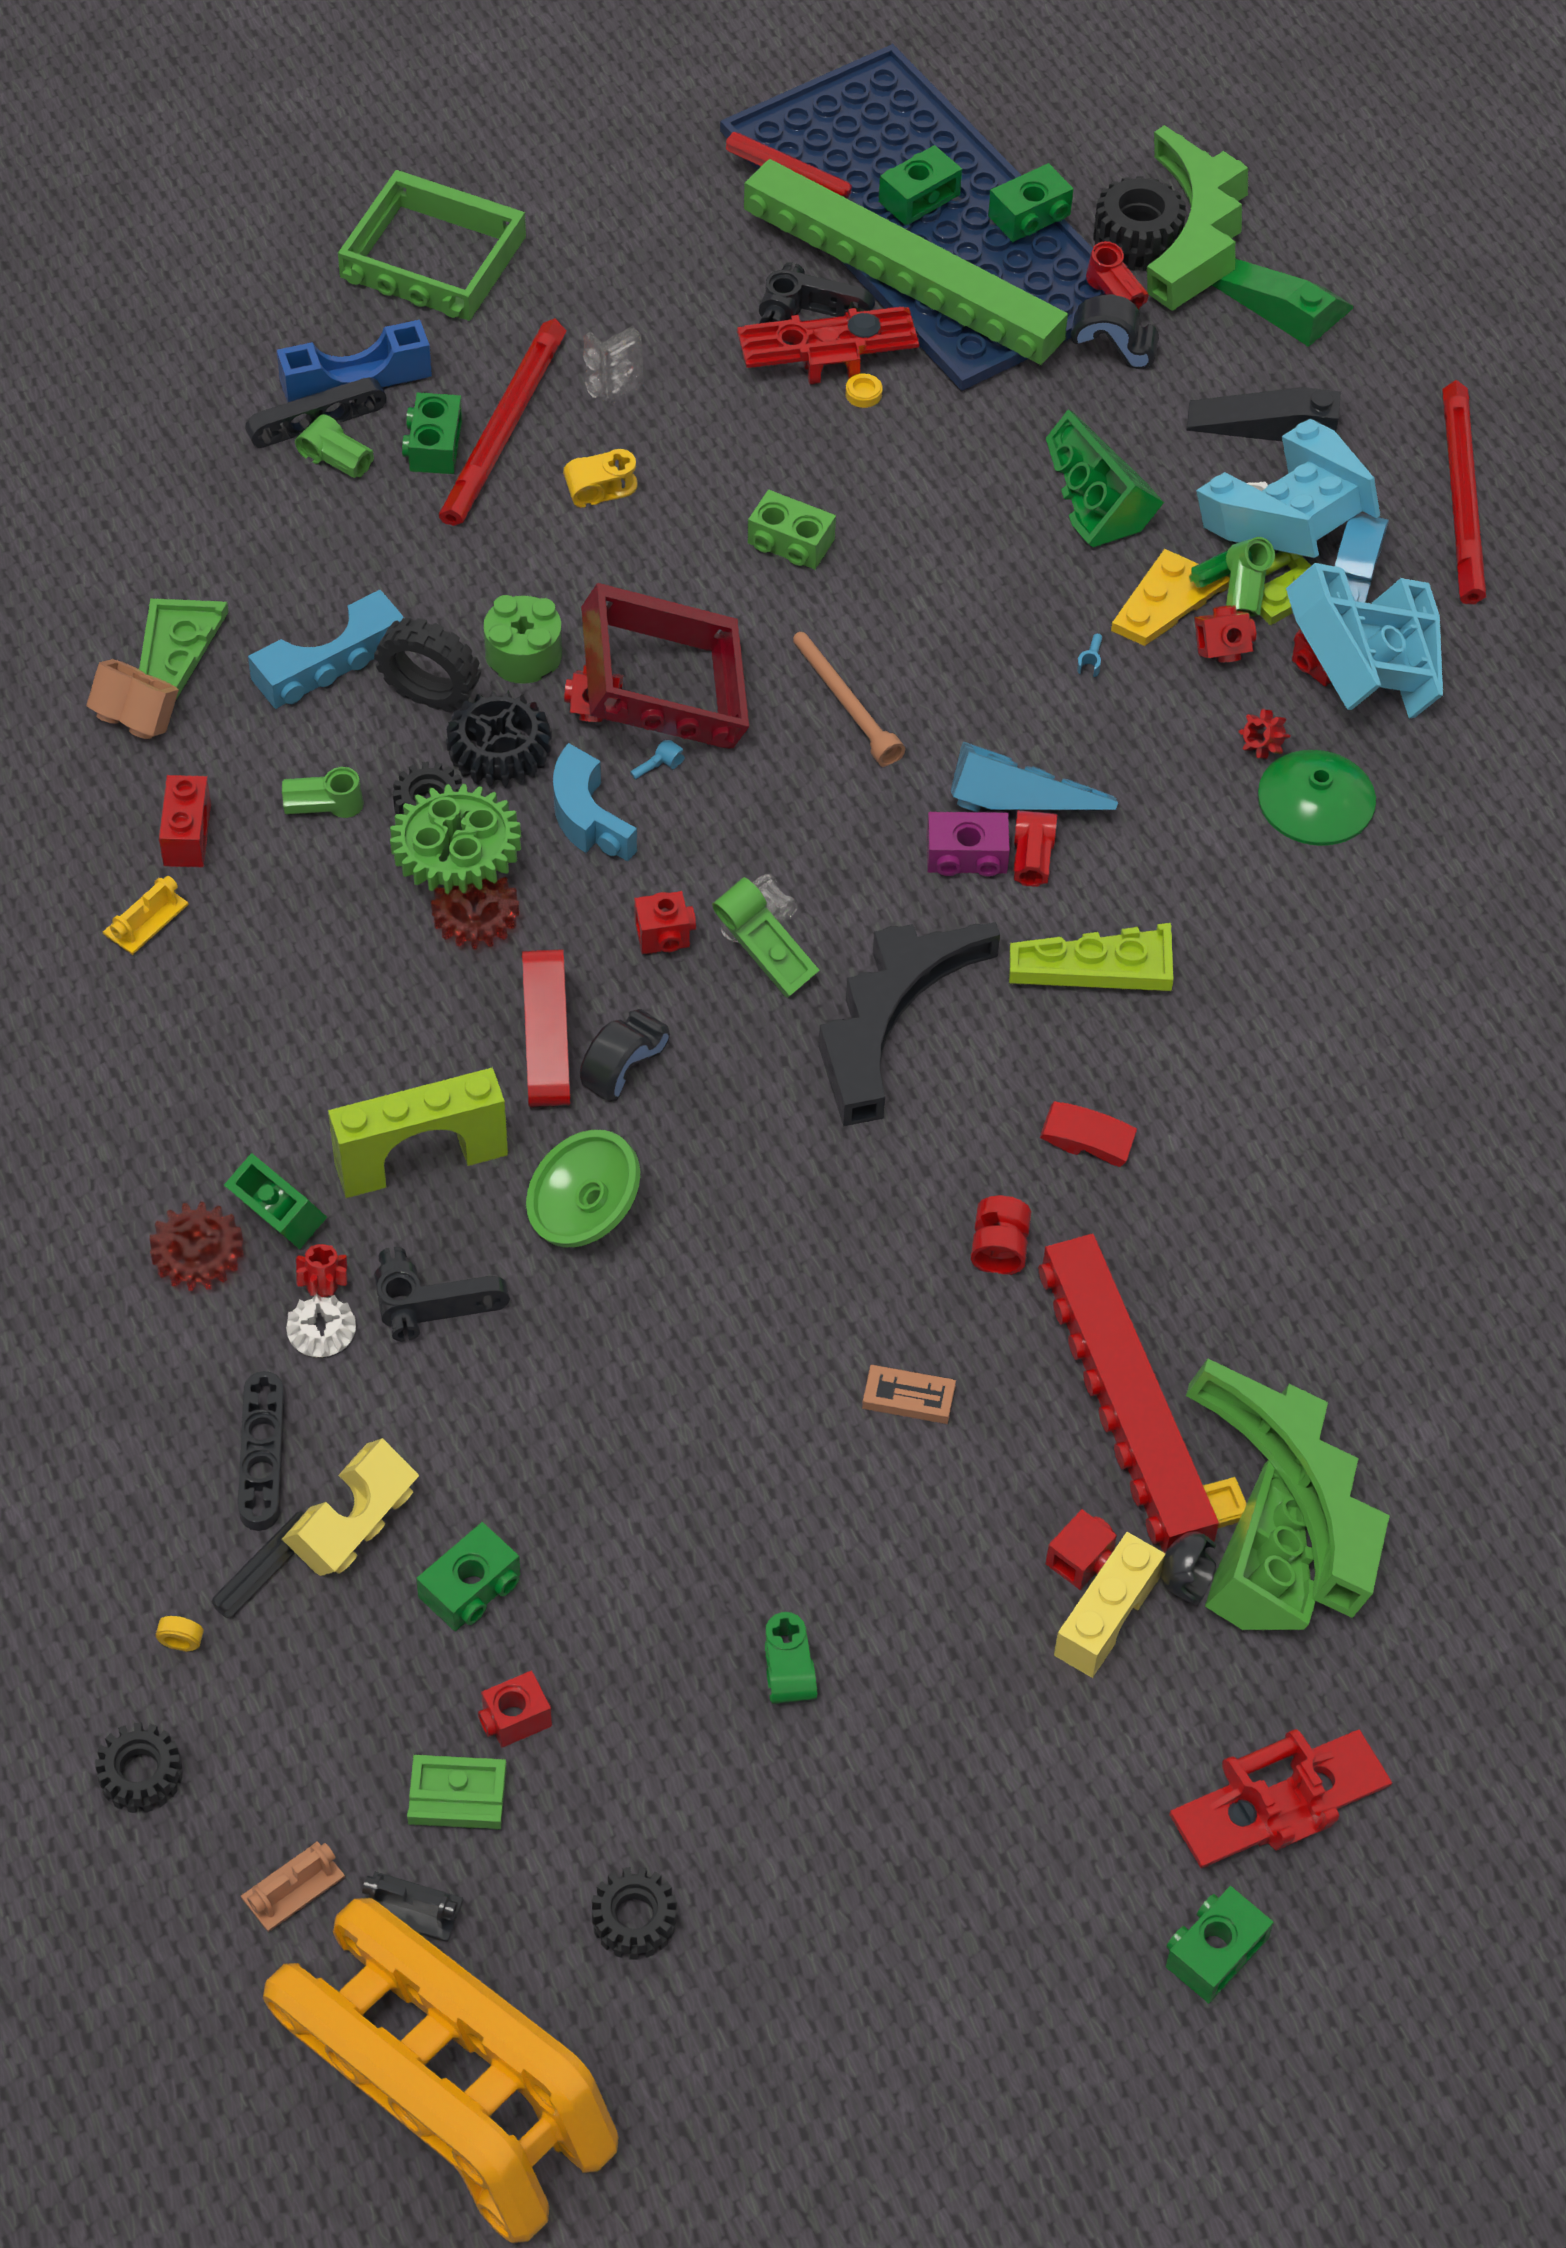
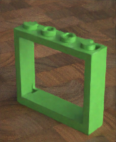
[338,170,526,321]

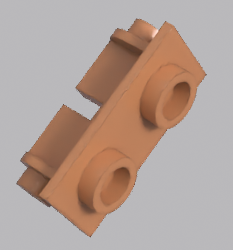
[241,1841,345,1932]

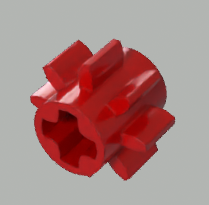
[1238,709,1291,759]
[296,1244,347,1297]

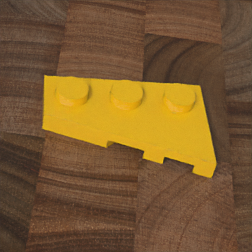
[1111,549,1230,646]

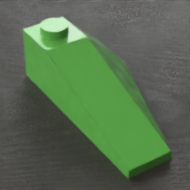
[1205,1460,1315,1630]

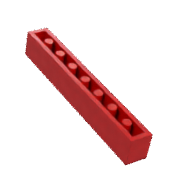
[1038,1234,1219,1553]

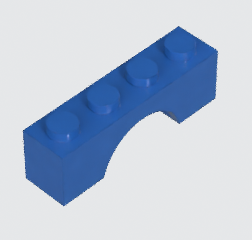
[276,320,432,403]

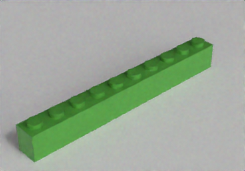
[744,159,1068,365]

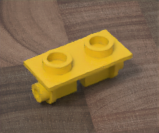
[103,876,189,955]

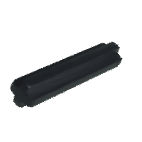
[211,1511,304,1618]

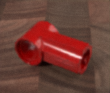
[1086,241,1149,310]
[1014,810,1057,887]

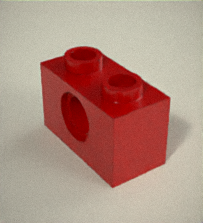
[159,775,211,867]

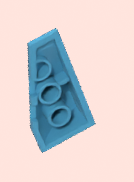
[951,742,1118,812]

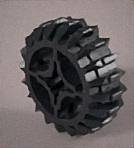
[446,690,552,788]

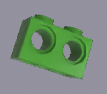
[748,489,836,569]

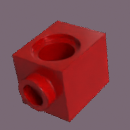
[478,1670,552,1748]

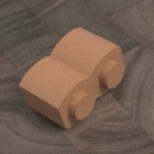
[86,659,179,739]

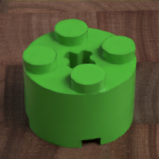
[484,595,562,684]

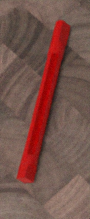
[439,318,566,526]
[1442,380,1486,604]

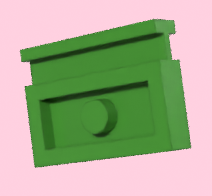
[407,1755,507,1829]

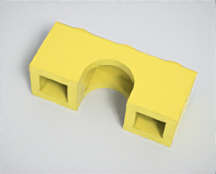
[282,1438,419,1576]
[1054,1532,1166,1678]

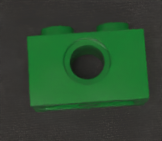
[878,145,962,226]
[988,163,1074,242]
[224,1153,327,1250]
[416,1522,521,1632]
[1165,1886,1274,2004]

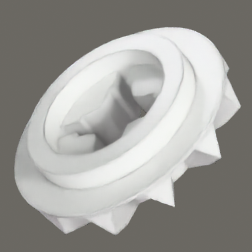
[286,1294,356,1357]

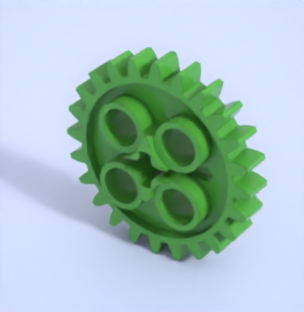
[390,784,521,894]

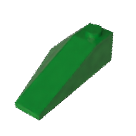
[1212,258,1353,347]
[1046,409,1164,547]

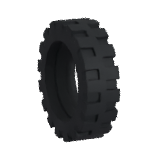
[374,618,481,711]

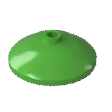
[526,1130,640,1247]

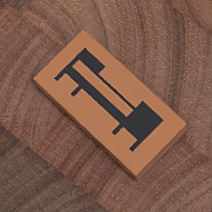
[862,1365,956,1424]

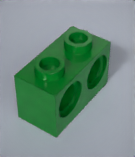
[402,392,463,474]

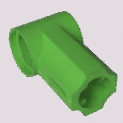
[295,415,374,478]
[1226,537,1275,617]
[282,767,364,818]

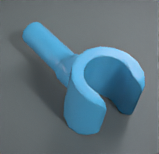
[1077,634,1103,677]
[630,740,685,780]

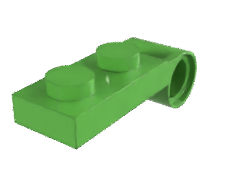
[712,877,819,998]

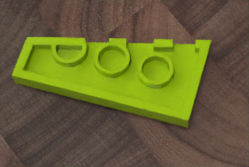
[1009,923,1173,991]

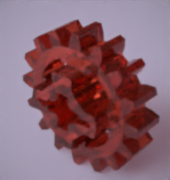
[431,877,519,949]
[149,1201,244,1291]

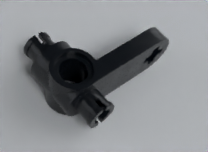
[759,262,875,324]
[374,1247,510,1342]

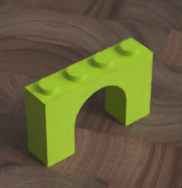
[328,1067,508,1198]

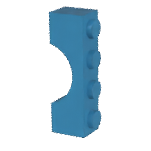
[248,590,404,709]

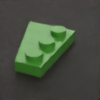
[139,598,229,699]

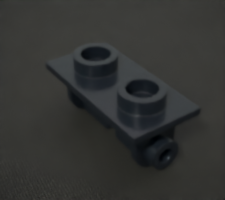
[362,1871,464,1942]

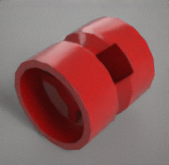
[970,1195,1032,1275]

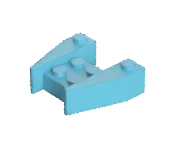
[1196,419,1380,558]
[1286,563,1443,719]

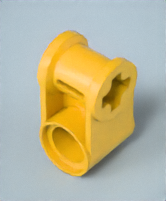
[563,449,638,508]

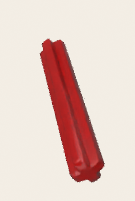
[726,132,852,199]

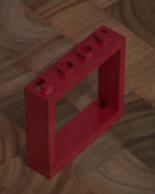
[581,583,749,749]

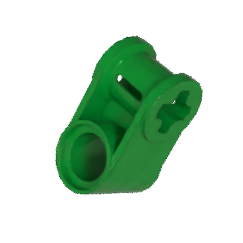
[765,1612,817,1705]

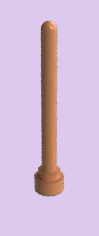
[793,632,906,767]

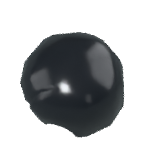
[1161,1531,1216,1605]

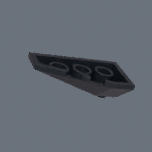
[1186,387,1341,442]

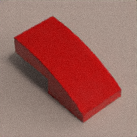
[1040,1101,1137,1167]

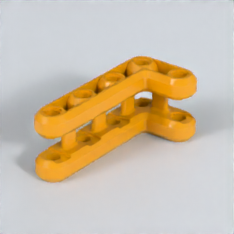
[263,1898,619,2243]

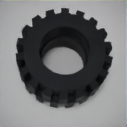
[1093,176,1186,271]

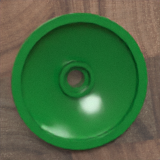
[1258,750,1376,846]

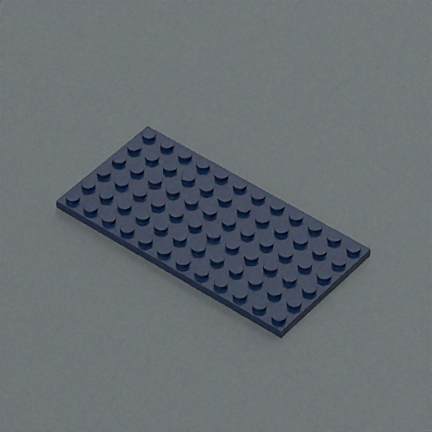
[720,44,1106,391]

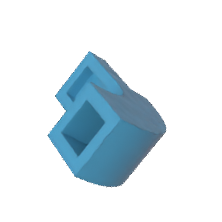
[1335,513,1389,603]
[553,743,637,861]

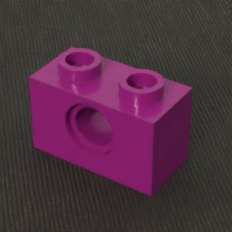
[926,812,1010,876]

